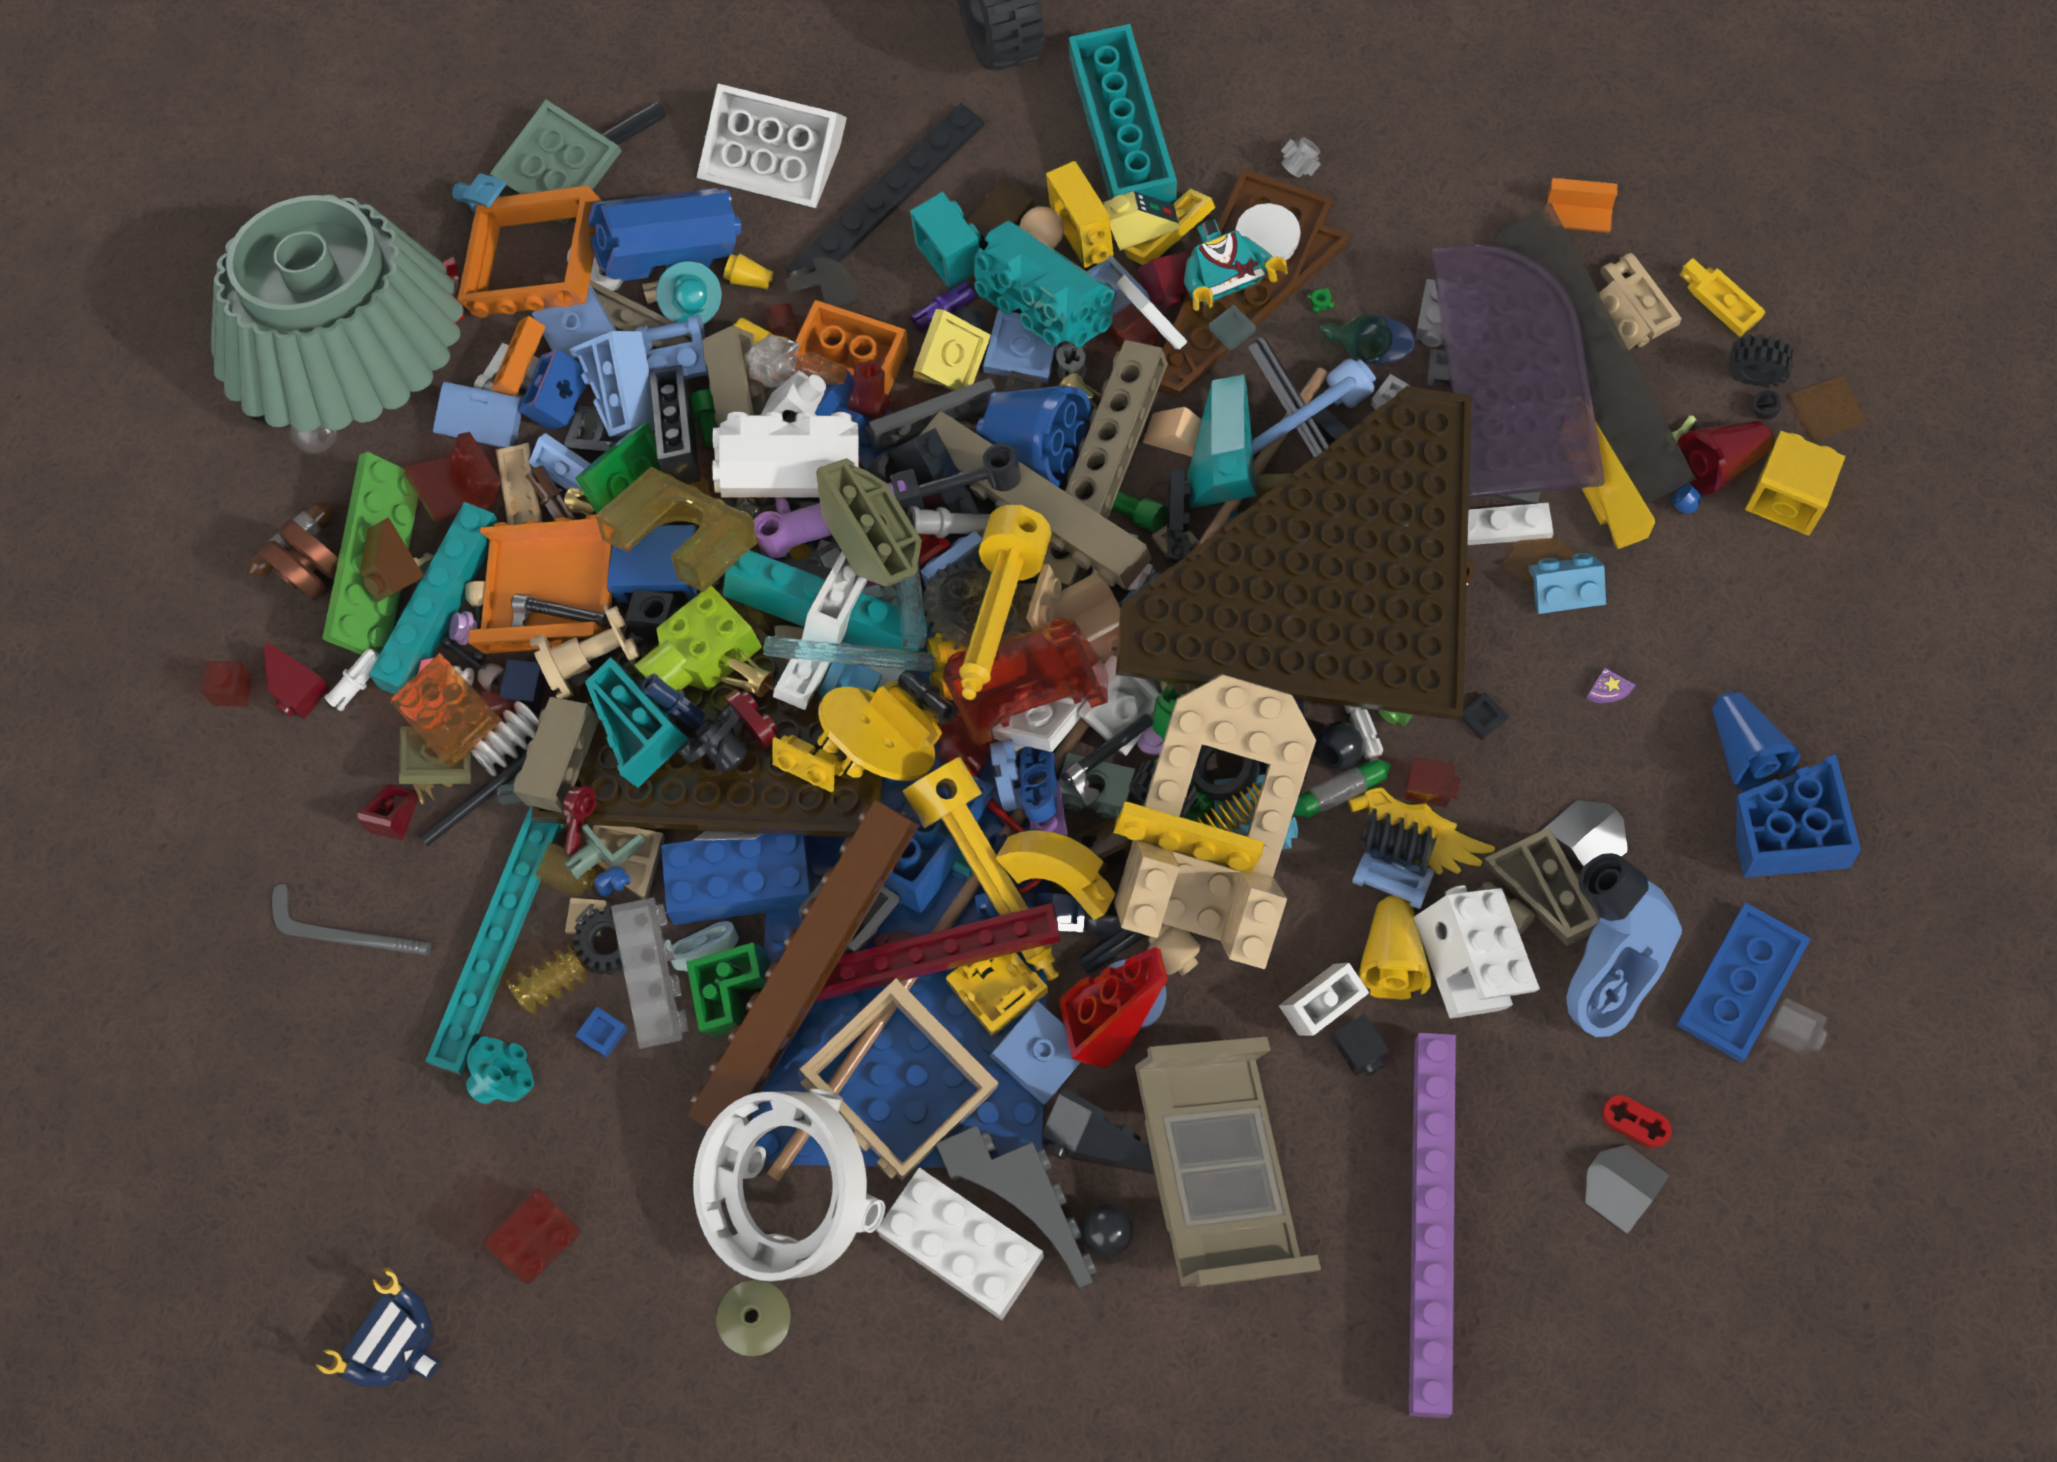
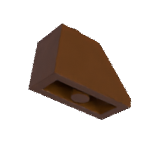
[360,517,424,602]

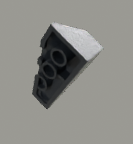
[1042,1088,1191,1181]

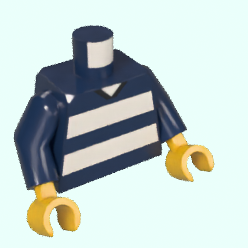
[316,1268,441,1387]

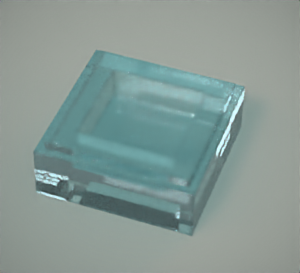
[1209,305,1256,351]

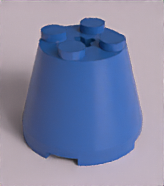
[976,386,1092,488]

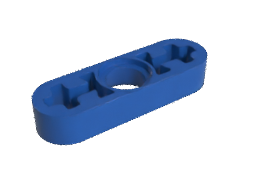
[1020,746,1057,822]

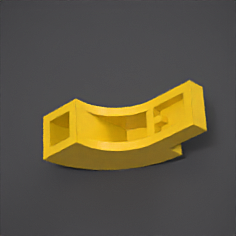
[995,830,1116,920]

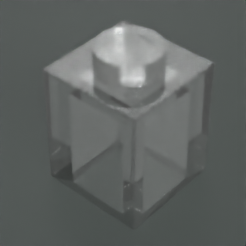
[1764,998,1828,1057]

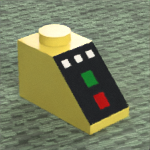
[1103,191,1181,251]

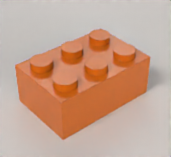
[789,300,909,403]

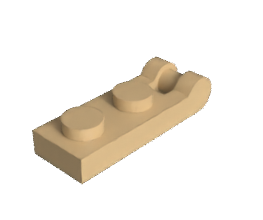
[1600,253,1682,339]

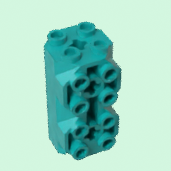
[974,220,1114,347]

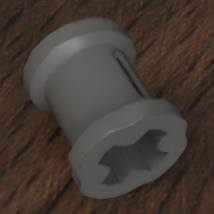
[1056,343,1087,380]

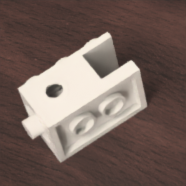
[1413,885,1540,1019]

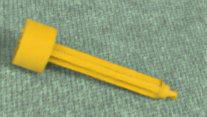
[959,505,1052,700]
[902,757,1059,981]

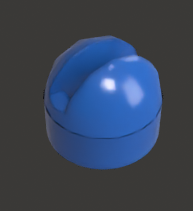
[1670,484,1701,514]
[975,894,999,919]

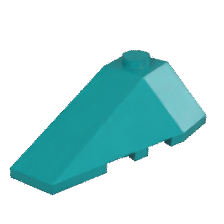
[1187,374,1257,508]

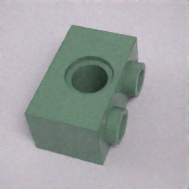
[1059,753,1135,820]

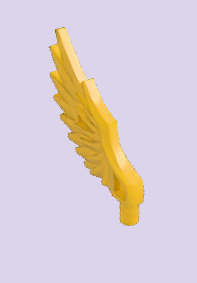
[1348,788,1495,875]

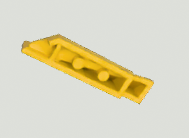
[1557,397,1655,549]

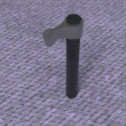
[511,593,609,627]
[1061,714,1153,806]

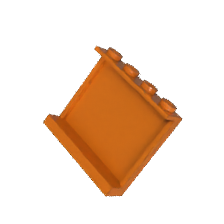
[468,515,615,654]

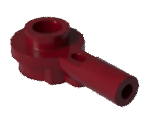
[564,785,596,855]

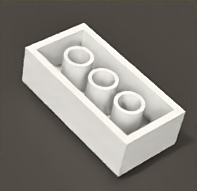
[876,1168,1044,1320]

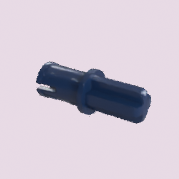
[641,673,705,729]

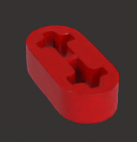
[1602,1095,1672,1149]

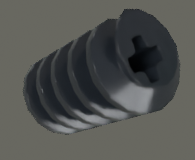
[1358,807,1438,872]

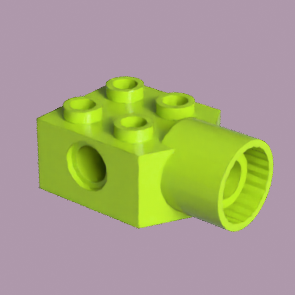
[633,585,762,691]

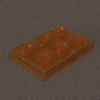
[390,653,502,768]

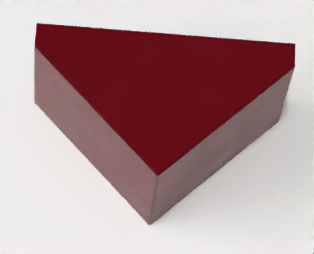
[358,784,419,841]

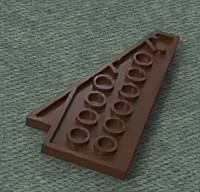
[1158,169,1351,397]

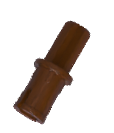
[525,465,577,520]

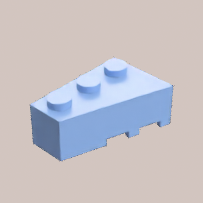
[569,331,655,437]

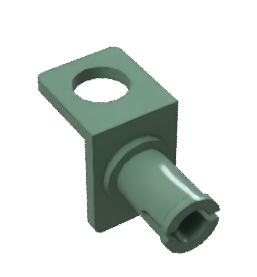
[563,824,645,880]

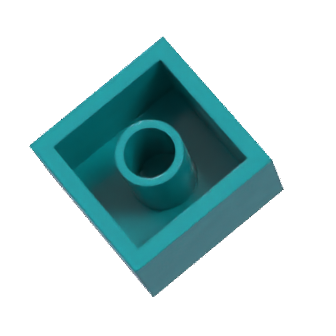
[910,192,981,290]

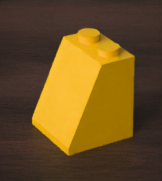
[1745,431,1845,536]

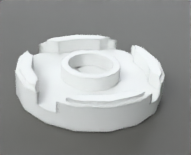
[1235,203,1301,260]

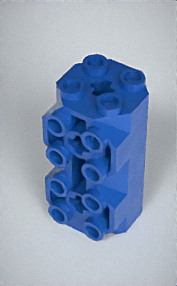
[588,188,741,281]

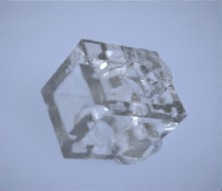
[747,334,799,387]

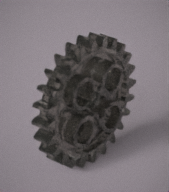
[922,560,1031,658]

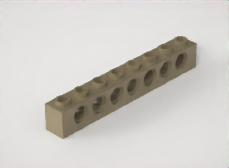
[1034,340,1168,590]

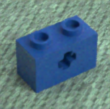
[518,349,587,430]

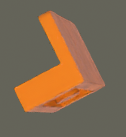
[1546,178,1618,233]

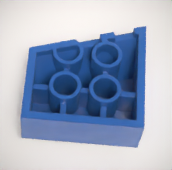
[1736,754,1861,878]

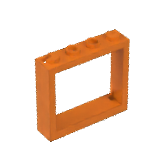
[457,185,602,317]

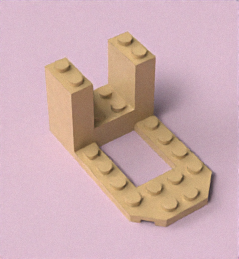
[1114,674,1316,969]

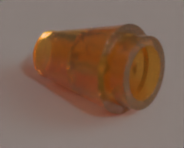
[795,352,847,385]

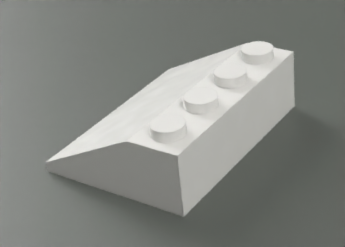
[697,84,847,208]

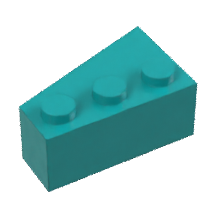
[585,657,689,787]

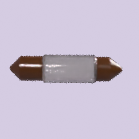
[249,502,333,576]

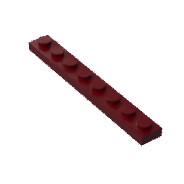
[814,903,1061,1003]

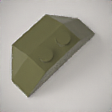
[816,458,922,587]

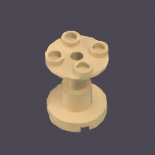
[530,603,641,700]

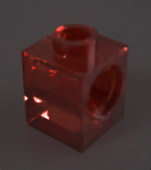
[1107,303,1157,350]

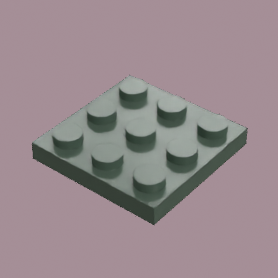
[490,100,621,226]

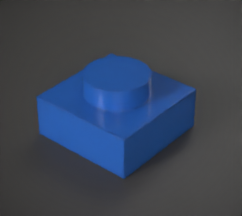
[575,1007,628,1058]

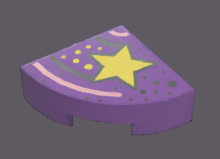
[1586,668,1635,703]

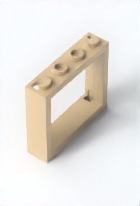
[800,979,998,1181]

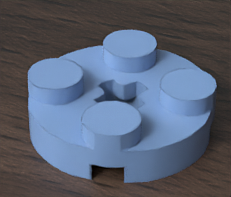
[990,739,1023,811]

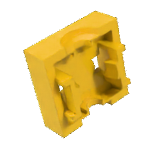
[946,952,1048,1038]

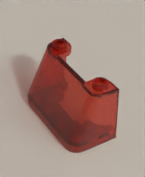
[943,618,1108,746]

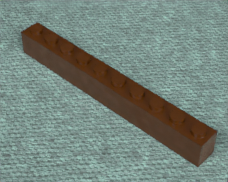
[688,800,919,1129]

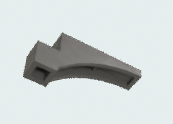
[936,1126,1097,1289]

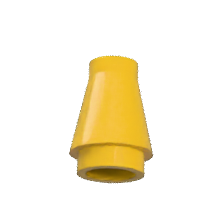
[724,253,774,290]

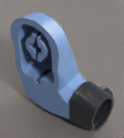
[1566,852,1682,1037]

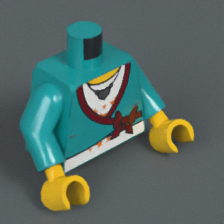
[1184,220,1288,311]

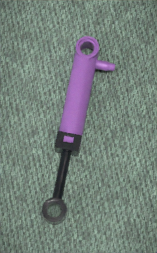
[751,443,1021,559]

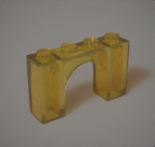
[595,467,758,592]

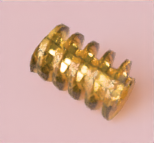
[506,942,587,1016]

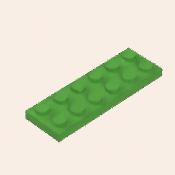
[322,452,422,655]

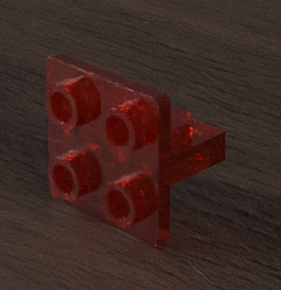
[483,1188,581,1284]

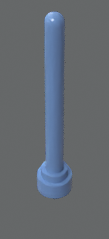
[1252,376,1357,455]

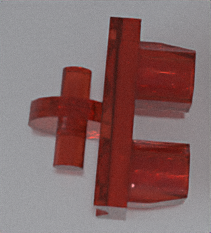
[937,708,998,773]

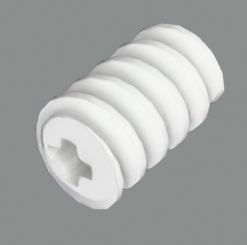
[469,701,539,776]

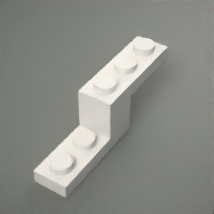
[773,552,868,710]

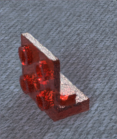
[404,432,501,521]

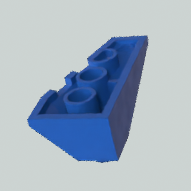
[884,775,995,914]

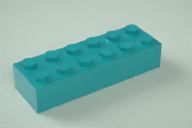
[1069,24,1177,203]

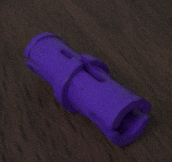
[910,281,975,333]

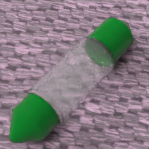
[1293,758,1391,818]

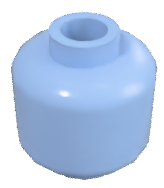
[1326,359,1376,408]

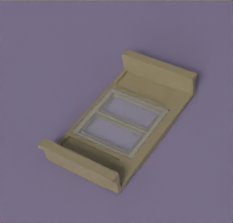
[1135,1037,1321,1287]

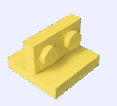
[913,309,991,391]

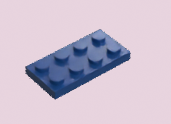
[1676,902,1811,1063]

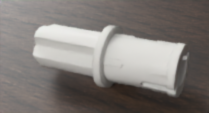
[325,649,380,711]

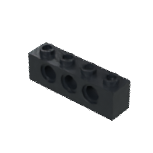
[649,364,701,489]

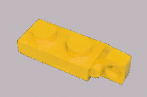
[1680,258,1765,337]

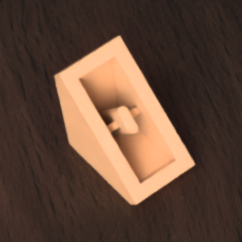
[1143,407,1202,457]

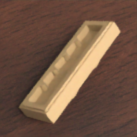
[496,443,543,525]

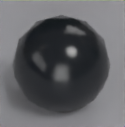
[1316,721,1364,770]
[1082,1204,1133,1257]

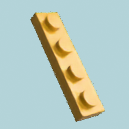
[1114,801,1264,873]

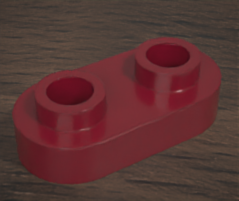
[724,689,778,748]

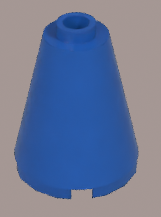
[1712,691,1800,791]

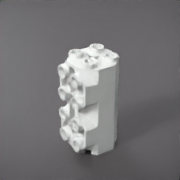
[713,412,858,497]

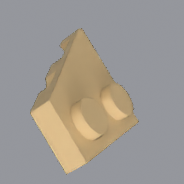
[592,825,665,900]

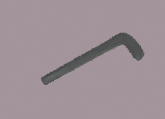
[272,884,431,956]

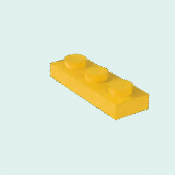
[1124,188,1215,265]

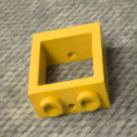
[1046,161,1114,268]

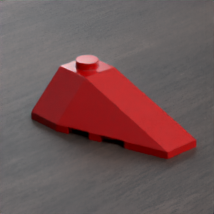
[1059,947,1168,1069]

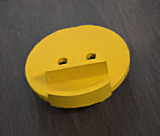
[817,686,942,781]

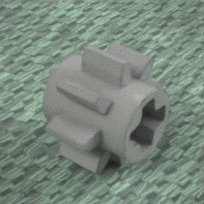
[1281,137,1321,178]

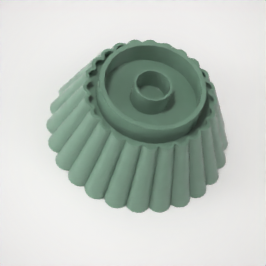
[210,195,463,432]

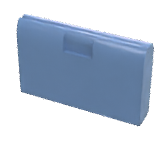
[433,381,523,448]

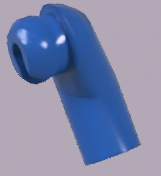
[594,866,631,897]

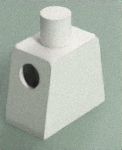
[760,371,826,423]

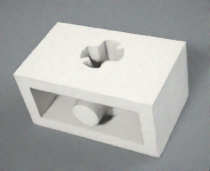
[1279,963,1369,1035]

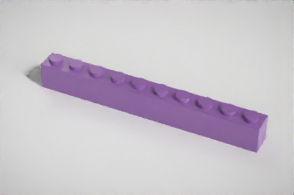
[1409,1033,1456,1418]

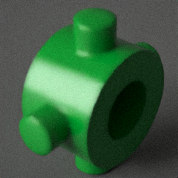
[1307,288,1335,314]

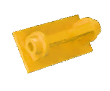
[773,735,845,793]

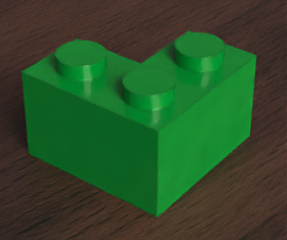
[686,943,770,1037]

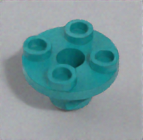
[656,261,722,324]
[466,1036,534,1104]

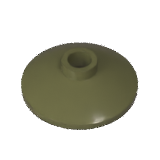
[716,1280,791,1356]

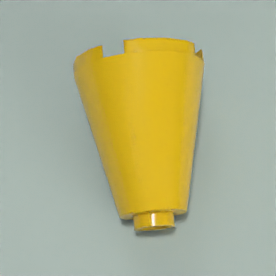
[1358,895,1431,1000]

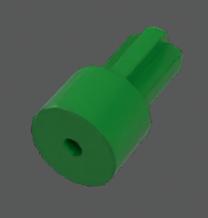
[690,389,718,447]
[1112,492,1168,534]

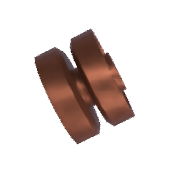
[258,518,339,602]

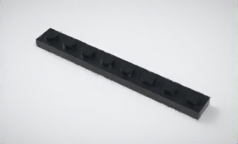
[786,103,984,290]

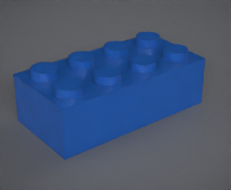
[661,833,813,925]

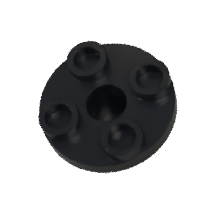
[678,704,747,772]

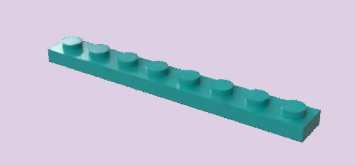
[426,806,564,1075]

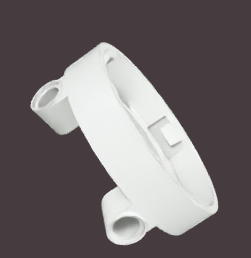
[693,1089,885,1281]

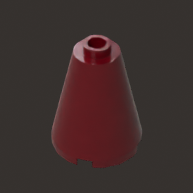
[1676,421,1773,495]

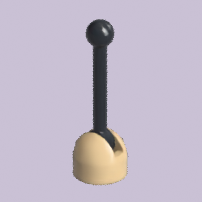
[465,581,486,663]

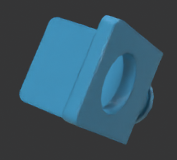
[452,173,506,213]

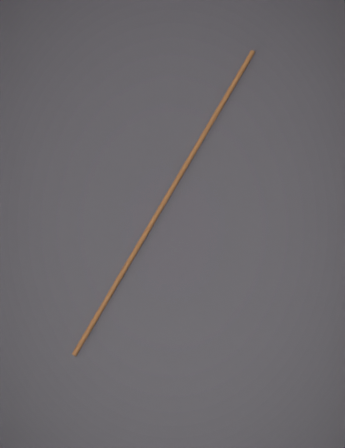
[767,368,1328,1182]

